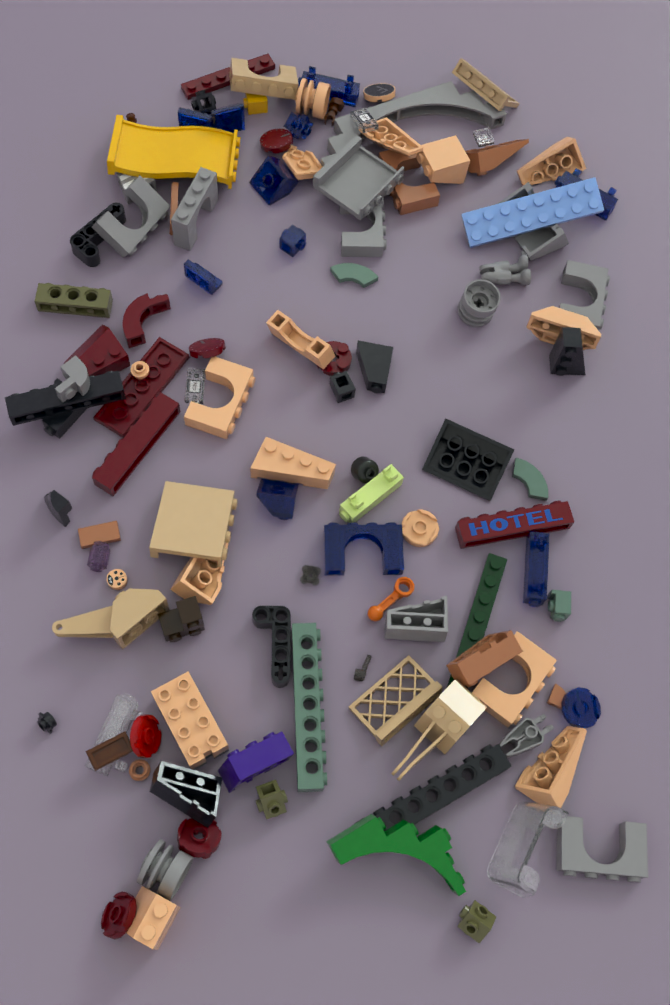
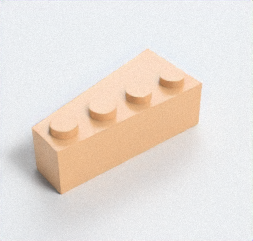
[250,437,336,489]

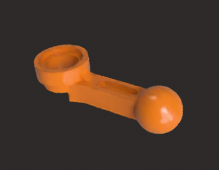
[367,577,415,621]

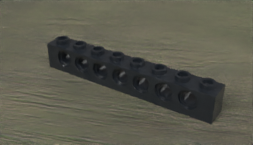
[354,744,511,831]

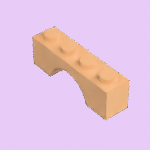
[266,310,335,370]

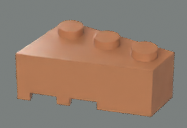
[446,630,523,687]

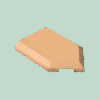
[282,145,323,180]

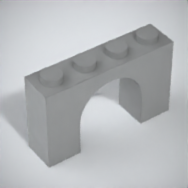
[171,167,218,251]
[92,175,170,257]
[339,198,387,257]
[559,260,610,330]
[556,816,648,882]

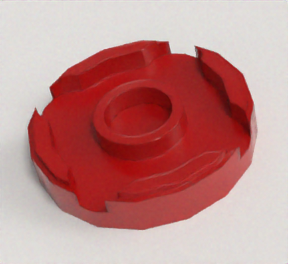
[130,714,162,758]

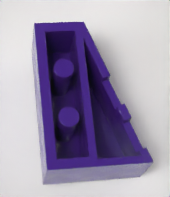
[218,732,294,793]

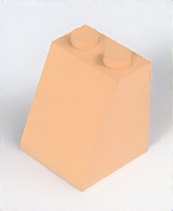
[417,135,470,184]
[126,886,181,950]

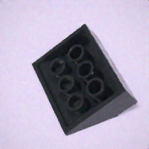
[422,418,515,501]

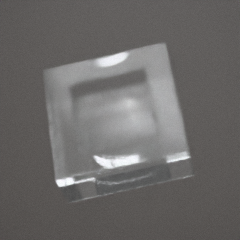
[473,127,495,147]

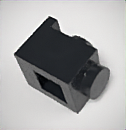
[329,371,356,403]

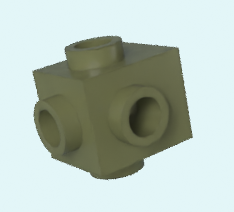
[255,779,288,820]
[457,900,496,943]

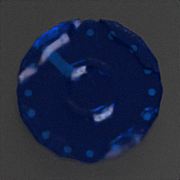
[561,687,601,728]

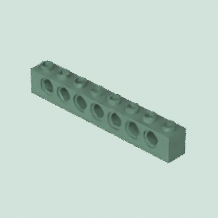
[292,623,327,792]

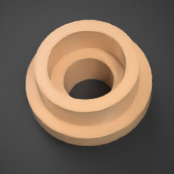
[130,361,149,379]

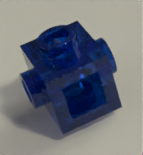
[283,112,313,139]

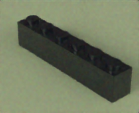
[5,371,126,426]

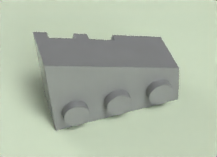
[385,596,448,642]

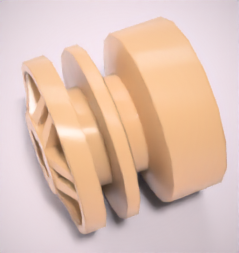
[295,78,331,120]

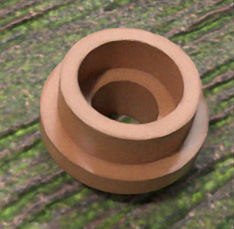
[129,759,151,781]

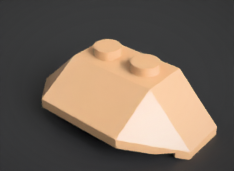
[526,306,602,350]

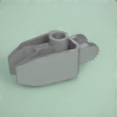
[499,714,554,758]

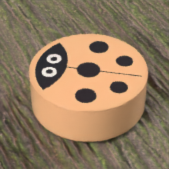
[107,569,127,590]

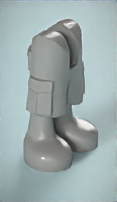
[479,254,531,285]

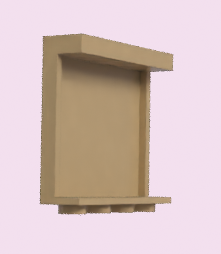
[149,481,238,567]

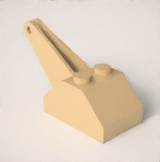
[52,588,169,650]
[391,679,487,781]

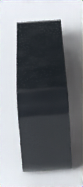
[70,202,126,267]
[252,606,291,688]

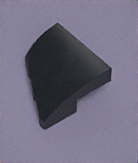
[44,490,72,527]

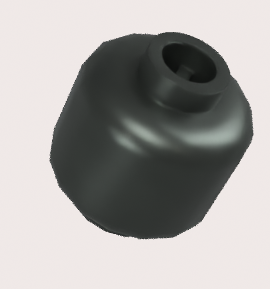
[351,456,379,483]

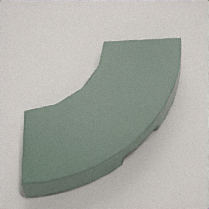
[330,263,378,288]
[512,458,548,501]

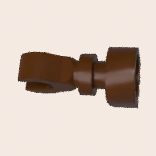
[324,97,344,126]

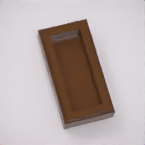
[86,731,133,772]

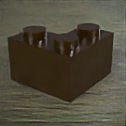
[158,596,205,642]

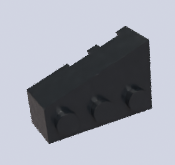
[549,327,586,376]
[150,761,222,828]

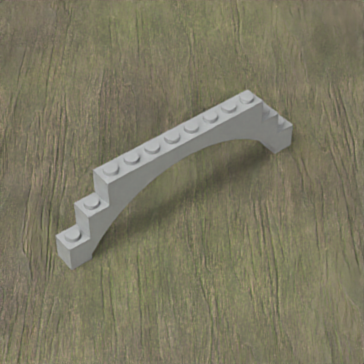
[321,81,507,166]

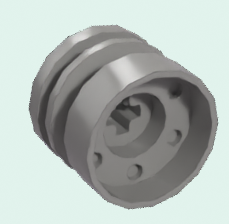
[457,279,501,327]
[137,839,194,901]

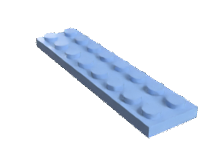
[461,177,604,248]

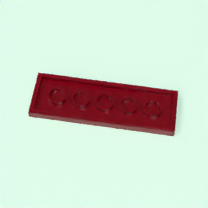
[93,337,190,438]

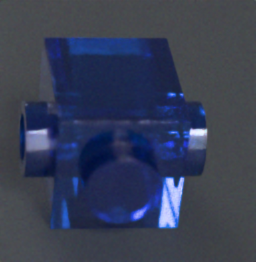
[279,224,306,257]

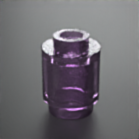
[87,541,111,572]

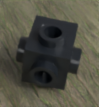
[191,90,216,116]

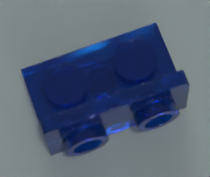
[178,107,215,128]
[184,259,223,295]

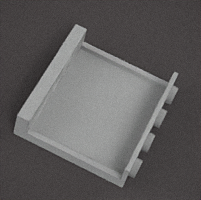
[313,135,405,220]

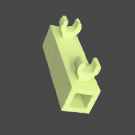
[339,464,404,525]

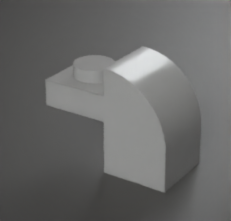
[55,355,90,402]

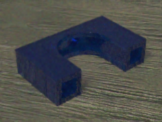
[323,522,404,576]

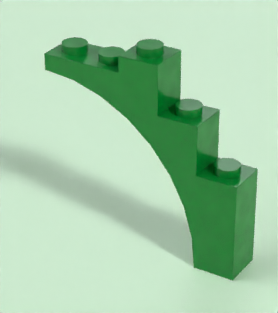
[326,814,466,896]

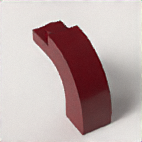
[123,293,171,348]

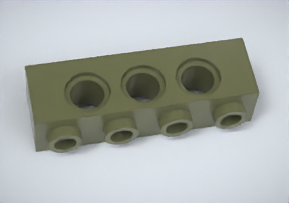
[34,283,113,318]

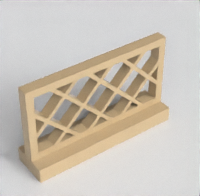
[452,58,520,111]
[348,655,442,746]

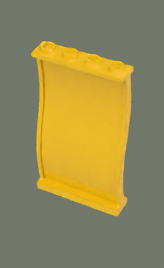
[107,115,241,189]

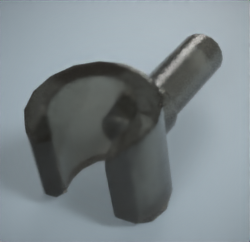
[354,655,372,681]

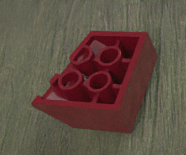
[64,324,130,376]

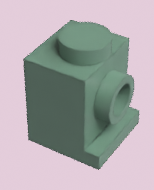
[547,590,571,622]

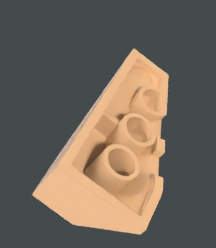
[359,117,424,156]
[170,543,228,605]

